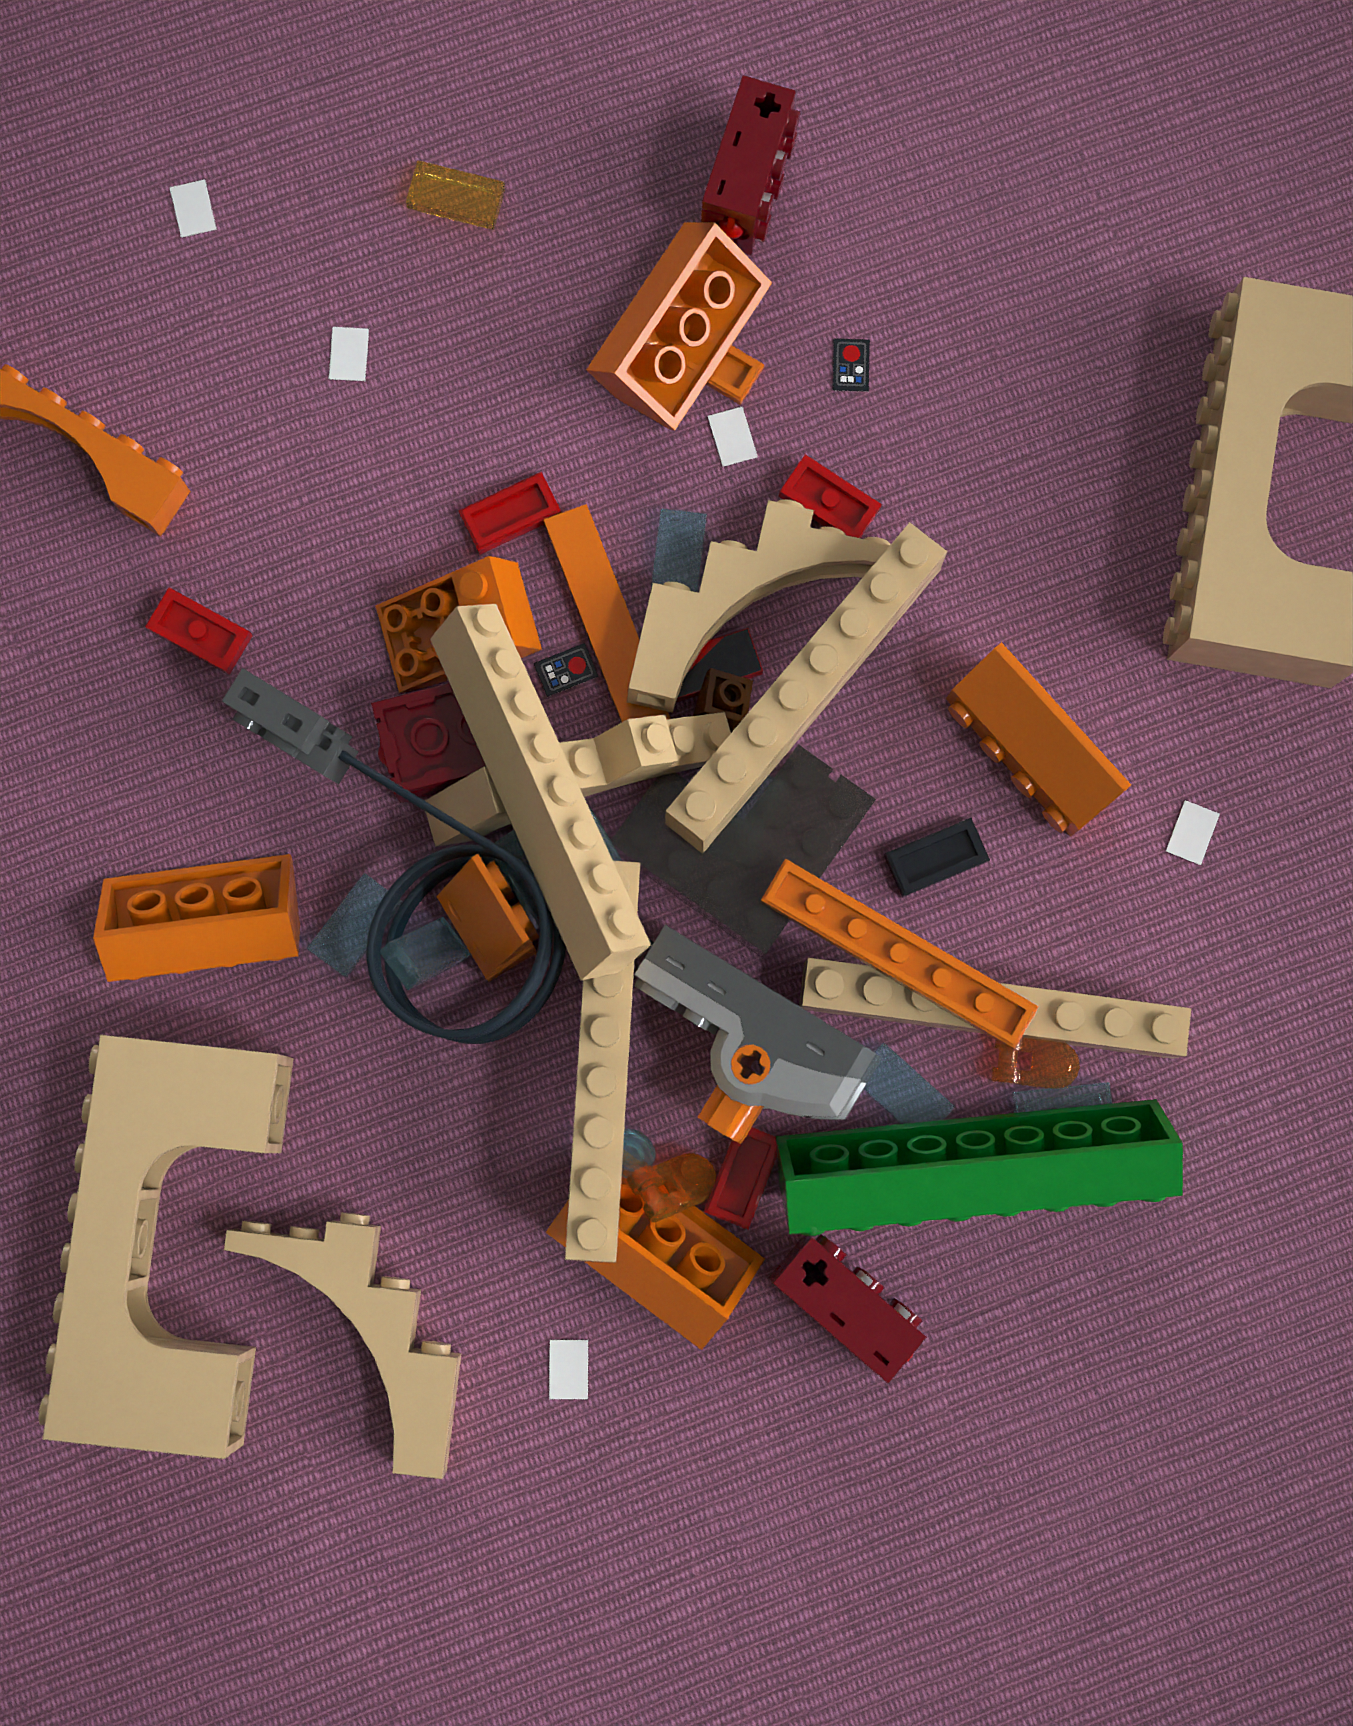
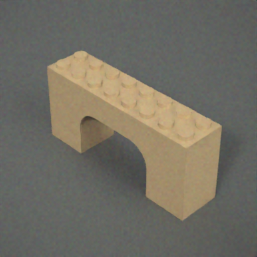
[1163,277,1353,688]
[39,1035,294,1459]

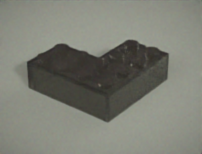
[610,744,876,959]

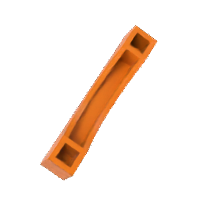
[0,364,191,537]

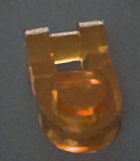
[991,1037,1080,1089]
[626,1153,716,1222]

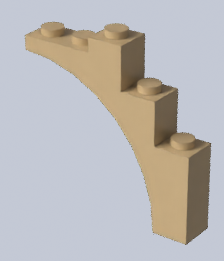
[627,499,891,713]
[425,712,731,847]
[224,1212,462,1479]

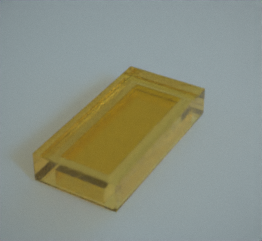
[405,160,506,230]

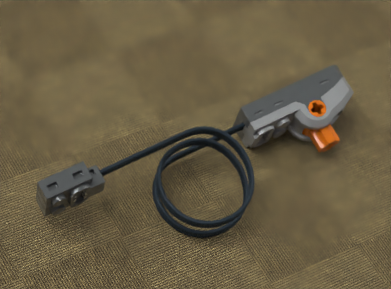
[222,668,882,1144]

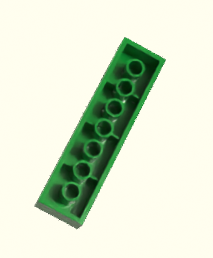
[776,1099,1183,1236]

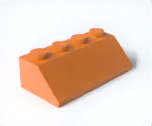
[586,222,772,430]
[946,642,1131,837]
[93,854,300,982]
[545,1152,765,1350]

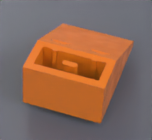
[375,556,542,693]
[436,854,539,982]

